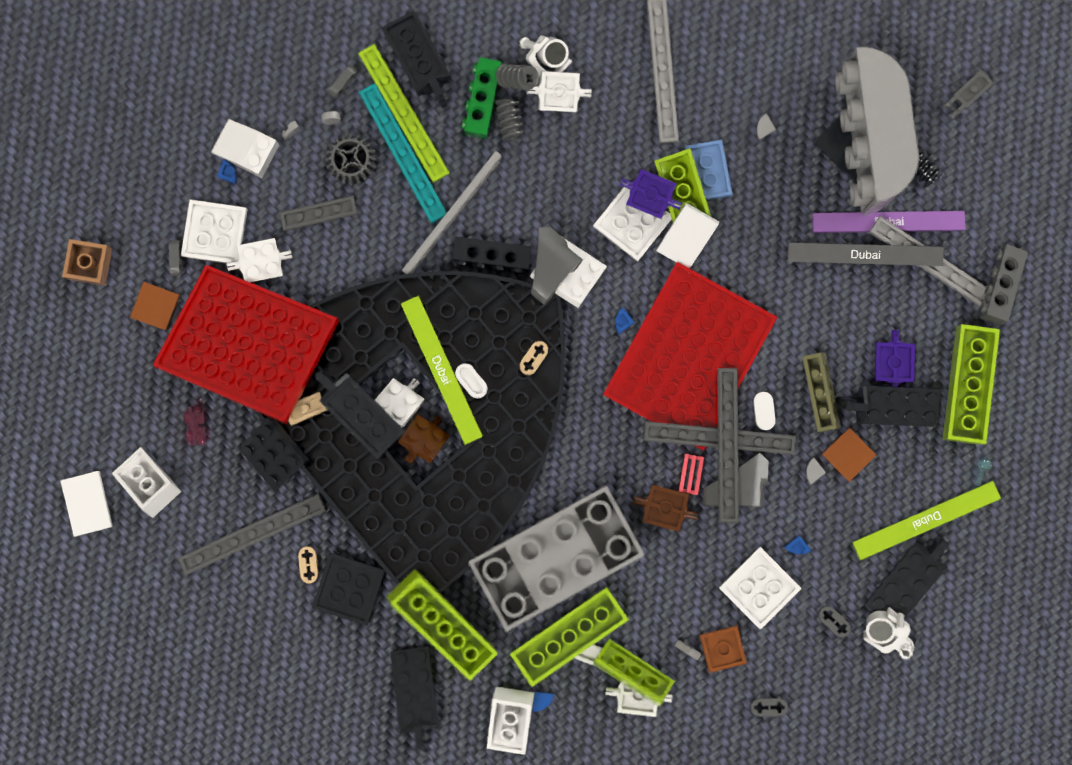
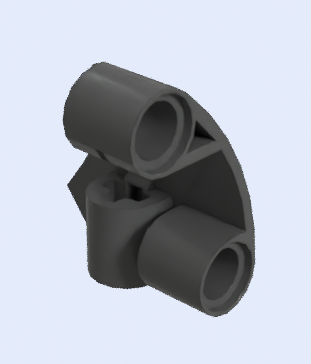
[531,227,583,305]
[703,453,768,508]

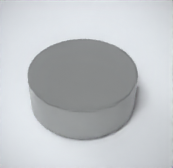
[321,111,341,125]

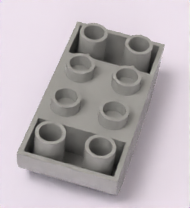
[835,47,919,216]
[469,486,644,632]

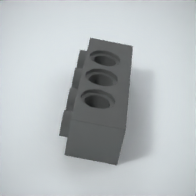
[979,244,1028,326]

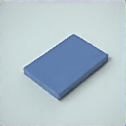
[684,140,733,200]

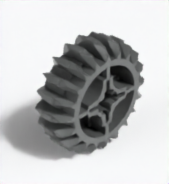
[325,133,377,185]

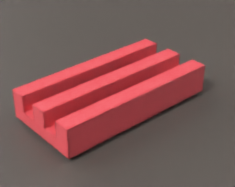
[678,454,704,495]

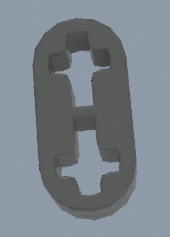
[328,65,358,99]
[169,240,182,276]
[818,606,851,638]
[750,698,788,717]

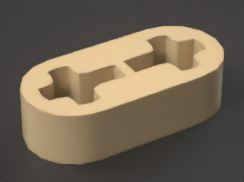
[520,341,548,375]
[298,547,319,583]

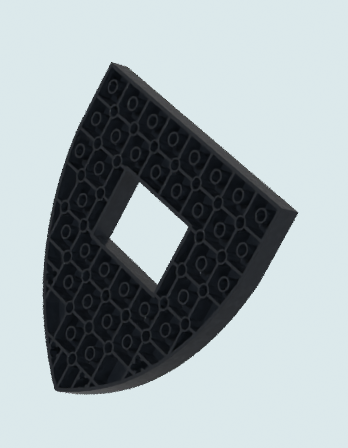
[252,271,565,593]

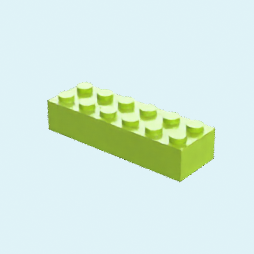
[942,324,1000,445]
[387,569,498,681]
[510,587,629,687]

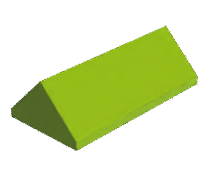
[655,148,711,222]
[593,639,675,707]

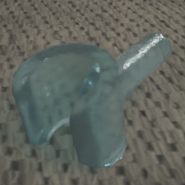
[975,459,991,486]

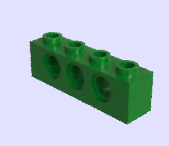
[462,57,502,139]

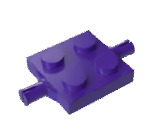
[620,169,683,220]
[874,330,915,386]

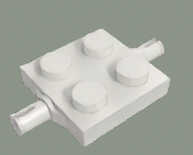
[527,71,591,112]
[226,238,292,282]
[375,378,424,428]
[605,682,672,717]

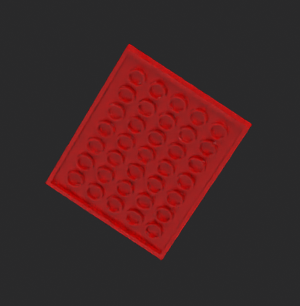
[603,262,777,451]
[153,265,339,424]

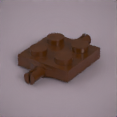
[398,415,450,463]
[633,485,698,532]

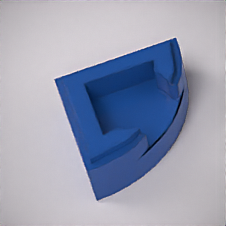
[217,159,237,184]
[615,308,634,334]
[784,535,811,554]
[532,691,554,712]

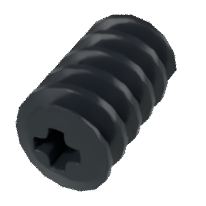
[914,145,941,188]

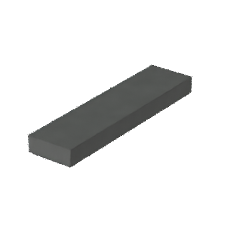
[279,196,358,232]

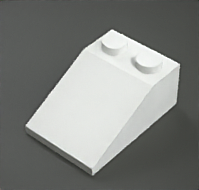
[211,119,279,178]
[112,447,181,518]
[487,687,534,755]

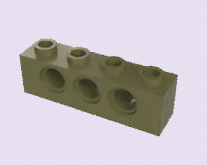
[802,353,841,432]

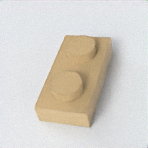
[289,392,327,426]

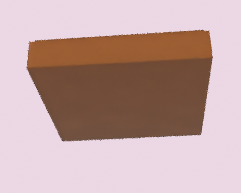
[130,282,180,331]
[821,428,876,482]
[699,625,747,673]

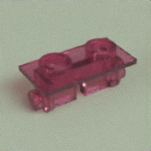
[183,406,207,447]

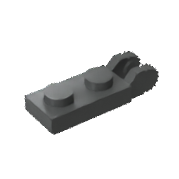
[943,70,994,118]

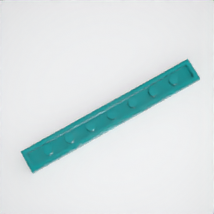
[359,83,447,224]

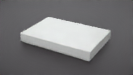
[656,203,719,268]
[61,471,113,537]

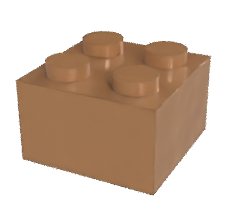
[62,239,112,286]

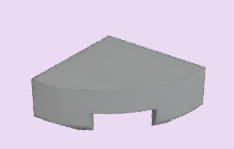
[756,114,776,140]
[281,121,301,140]
[806,458,826,485]
[675,641,701,660]

